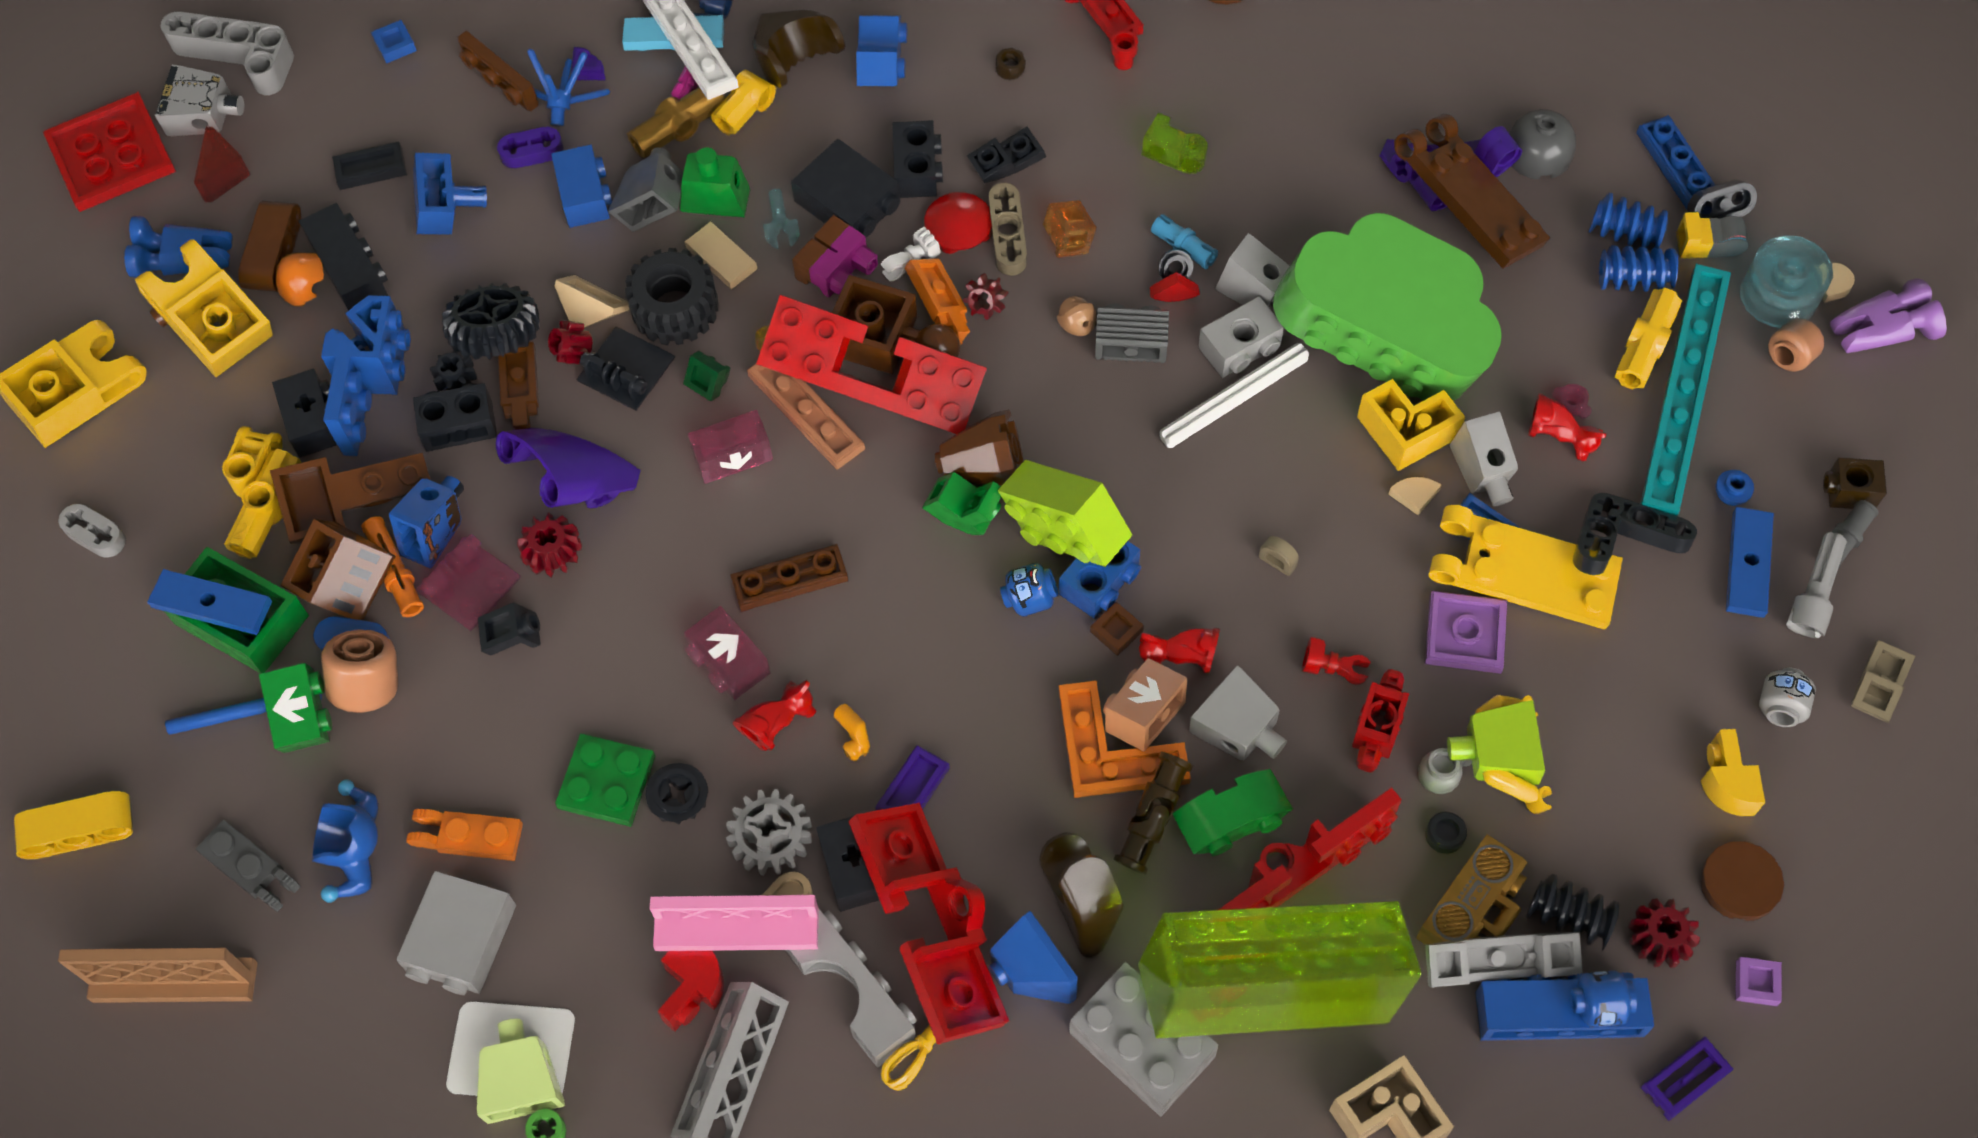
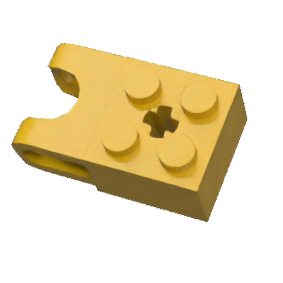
[135,239,273,377]
[0,320,147,448]

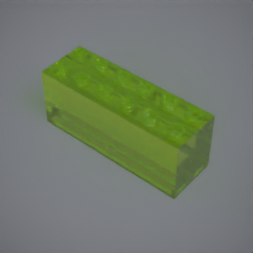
[1138,901,1422,1038]

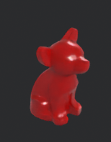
[1528,393,1606,461]
[1139,628,1220,673]
[733,680,817,751]

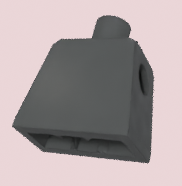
[608,148,683,232]

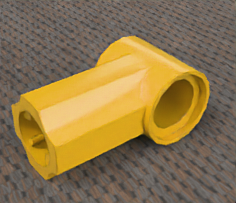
[711,69,776,136]

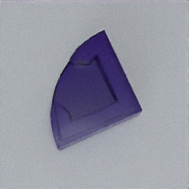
[571,47,606,81]

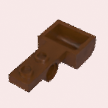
[270,452,430,544]

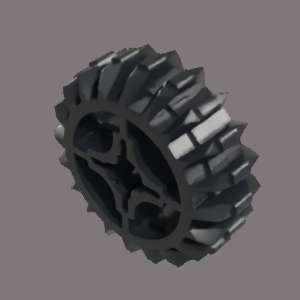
[442,283,540,360]

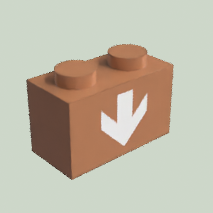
[1103,658,1187,752]

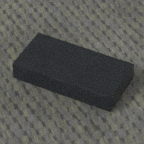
[332,142,407,190]

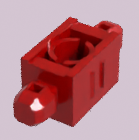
[1351,669,1410,773]

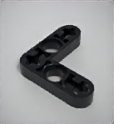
[1573,493,1697,575]

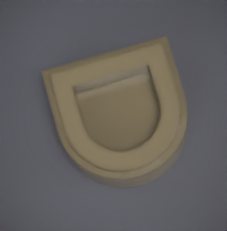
[1259,536,1299,576]

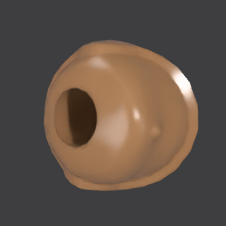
[1057,296,1097,336]

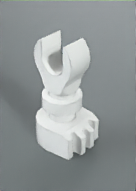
[880,226,941,282]

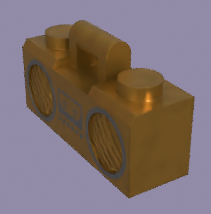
[1416,834,1528,945]

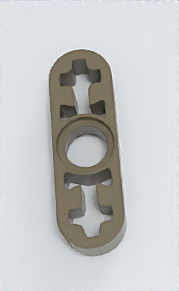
[989,183,1027,276]

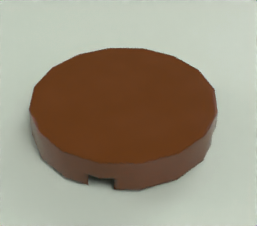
[1701,841,1785,921]

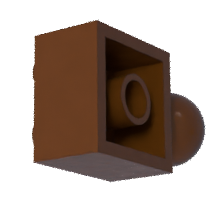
[832,275,960,374]

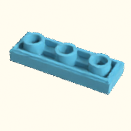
[622,15,724,51]

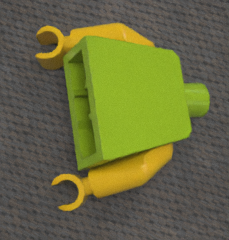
[1447,695,1552,814]

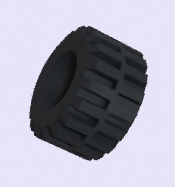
[625,248,719,345]

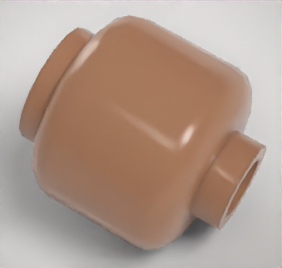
[1768,318,1824,372]

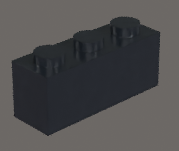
[299,203,388,311]

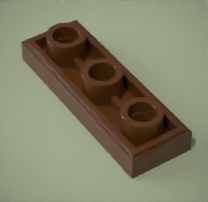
[458,30,539,112]
[730,544,848,612]

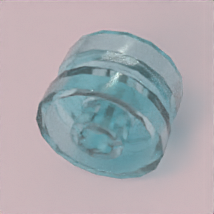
[1740,235,1833,328]

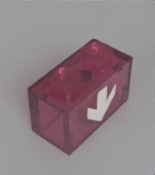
[687,409,773,484]
[684,606,771,701]

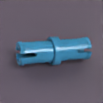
[1151,214,1218,269]

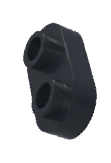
[1687,180,1757,219]

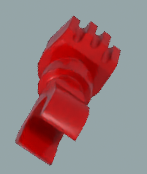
[1302,637,1371,685]

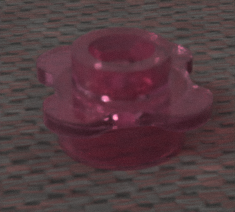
[1552,384,1592,419]

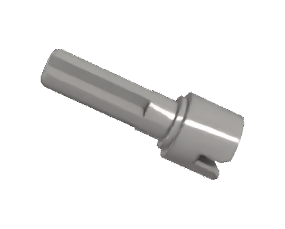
[1786,532,1847,638]

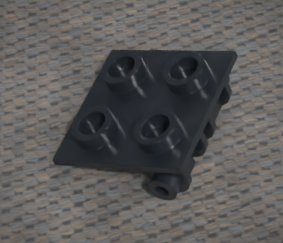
[577,326,675,411]

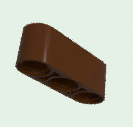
[238,201,302,292]

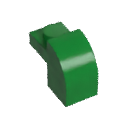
[922,472,1002,535]

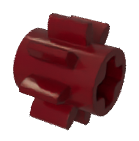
[962,273,1009,320]
[548,321,593,365]

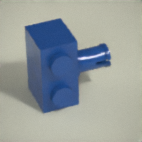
[413,153,487,235]

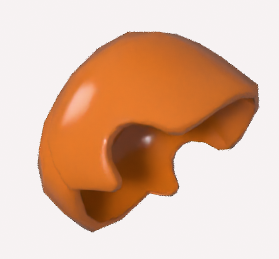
[275,252,324,307]

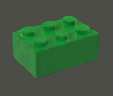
[164,547,309,674]

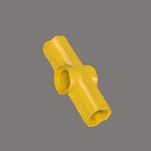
[1615,287,1682,390]
[224,448,302,559]

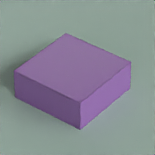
[1736,957,1782,1006]

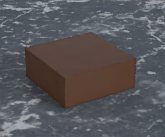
[1090,601,1144,656]

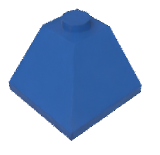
[988,911,1078,1004]

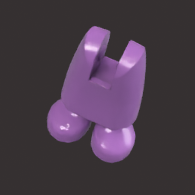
[1830,278,1947,353]

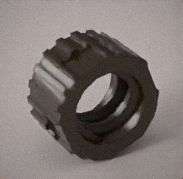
[995,48,1026,80]

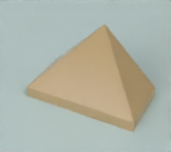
[554,275,630,328]

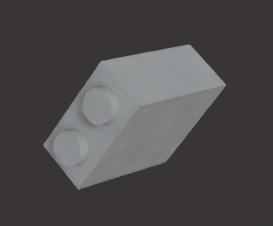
[396,871,517,995]

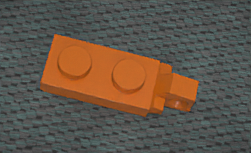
[905,258,970,345]

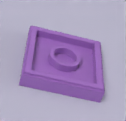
[1425,591,1507,674]

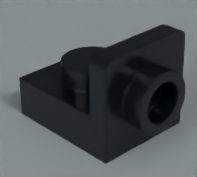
[477,602,541,656]

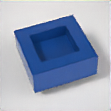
[371,20,417,64]

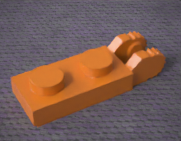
[406,809,523,861]

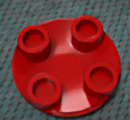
[924,192,992,254]

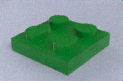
[555,733,656,827]

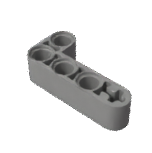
[160,12,294,95]

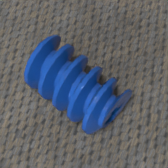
[1588,192,1668,248]
[1599,245,1678,292]

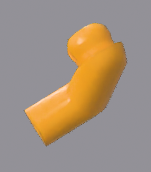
[833,704,870,761]

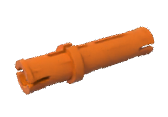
[361,516,424,617]

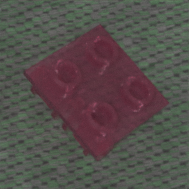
[416,534,521,631]

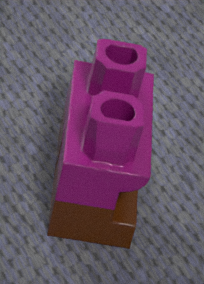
[792,214,878,298]

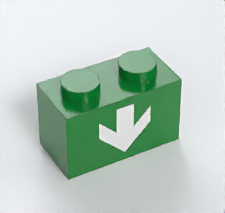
[259,663,332,753]

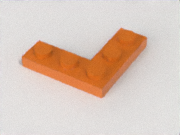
[1058,681,1191,798]

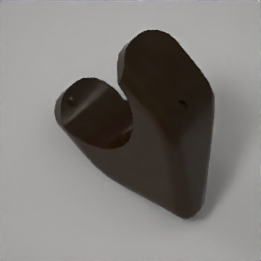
[752,9,846,88]
[1039,832,1124,957]

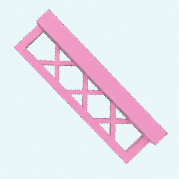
[650,895,819,951]

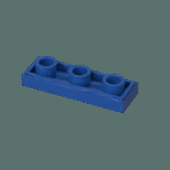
[1636,115,1716,210]
[1726,507,1774,618]
[147,569,272,635]

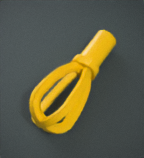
[881,1025,936,1090]

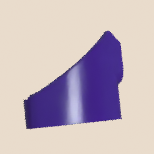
[1379,126,1522,211]
[495,428,641,508]

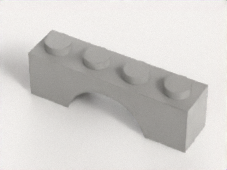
[785,909,917,1068]

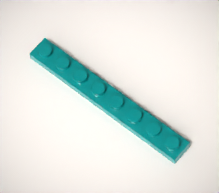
[1640,264,1731,516]

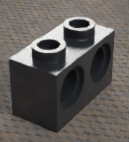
[892,120,943,198]
[413,383,498,452]

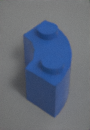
[856,15,907,86]

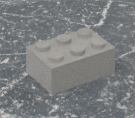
[1069,962,1219,1117]

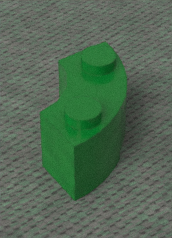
[1172,769,1293,856]

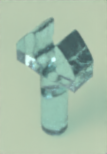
[763,189,800,249]

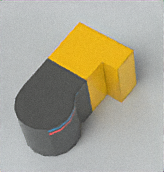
[1676,212,1749,259]

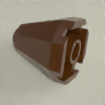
[935,409,1024,486]

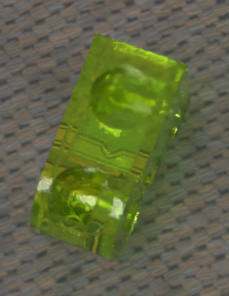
[1141,112,1208,174]

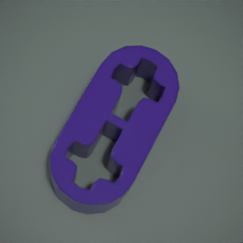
[497,127,564,168]

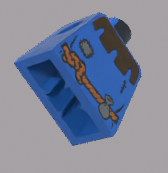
[389,476,464,569]

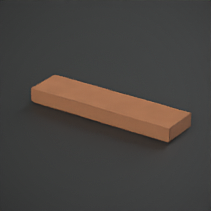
[747,364,865,470]

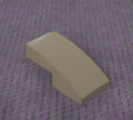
[1850,640,1916,723]

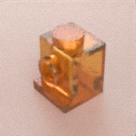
[1043,200,1097,258]

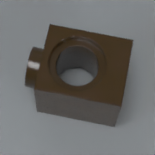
[1823,458,1887,509]

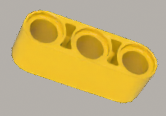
[14,791,133,859]

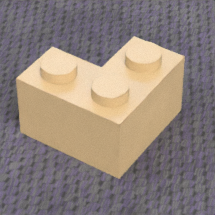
[1329,1055,1454,1138]

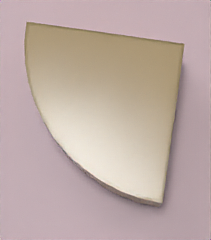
[1389,477,1442,515]

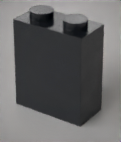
[791,138,900,237]

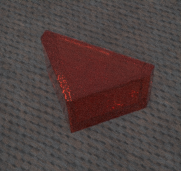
[194,127,251,202]

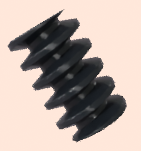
[1525,874,1619,951]

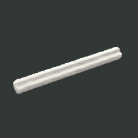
[1159,343,1309,448]

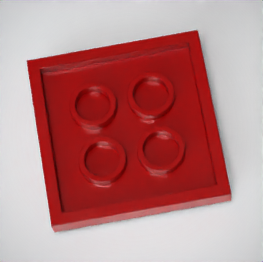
[43,92,176,212]

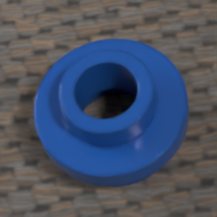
[1715,470,1754,506]

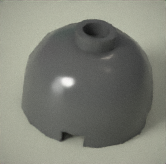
[1509,109,1576,179]

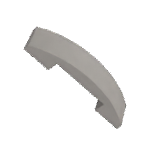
[1425,932,1582,987]

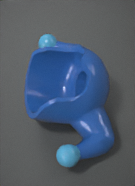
[312,779,379,903]

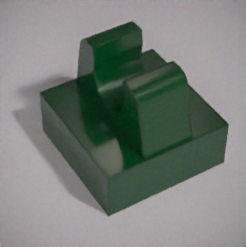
[683,351,731,402]

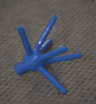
[527,49,610,126]

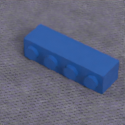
[1475,973,1654,1041]

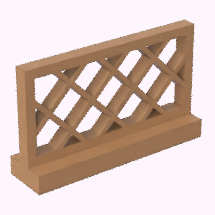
[58,948,258,1003]

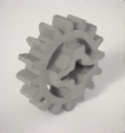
[726,789,812,876]

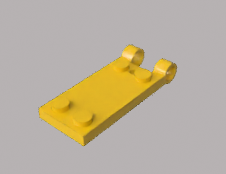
[1429,505,1623,630]

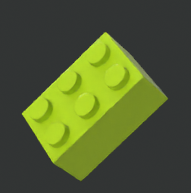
[998,460,1132,567]

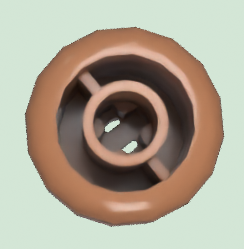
[321,629,399,713]

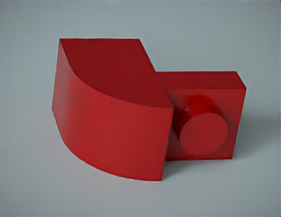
[657,950,724,1031]

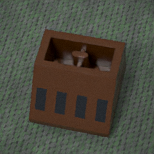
[280,519,396,621]

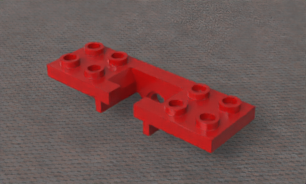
[756,294,987,434]
[1194,787,1402,959]
[848,803,1009,1045]

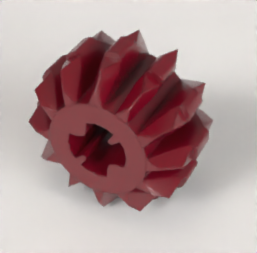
[517,512,582,578]
[1628,898,1700,968]

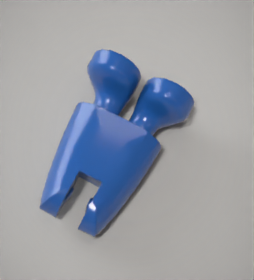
[124,216,233,277]

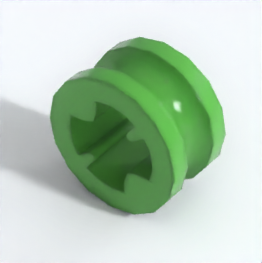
[525,1109,566,1138]

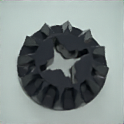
[646,763,709,824]

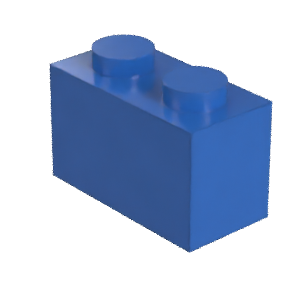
[551,145,612,228]

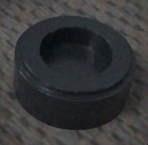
[1425,812,1467,854]

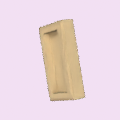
[685,221,757,290]

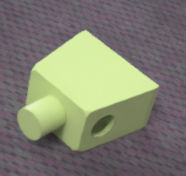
[477,1019,565,1124]

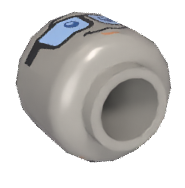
[1759,667,1816,727]

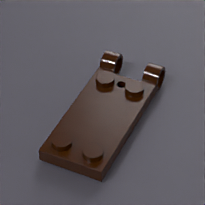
[1394,114,1550,269]

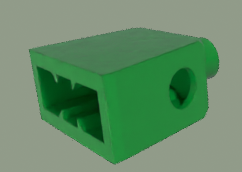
[680,147,750,218]

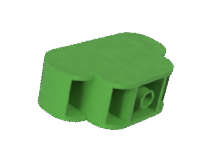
[1273,213,1501,401]

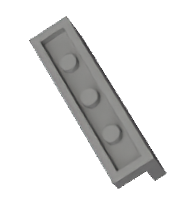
[670,982,789,1138]

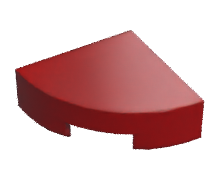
[1149,272,1200,302]

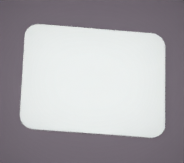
[446,1002,575,1096]

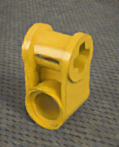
[222,426,283,497]

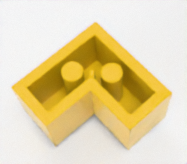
[1357,379,1465,471]

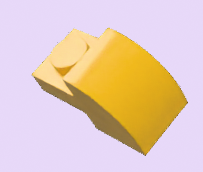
[1701,729,1765,816]

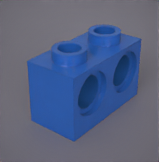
[1059,541,1141,619]

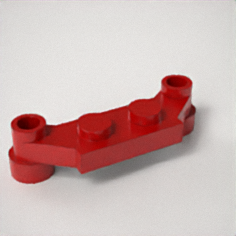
[1065,0,1144,70]

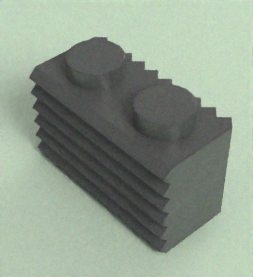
[1095,303,1169,363]

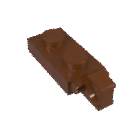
[498,342,539,430]

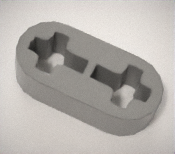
[58,504,126,558]

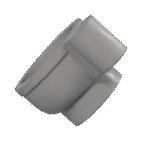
[1418,748,1472,794]

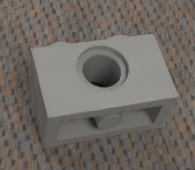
[1198,296,1284,378]

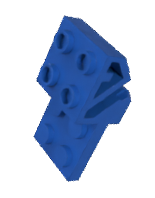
[321,296,411,456]

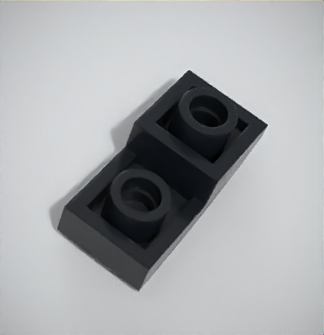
[967,126,1046,183]

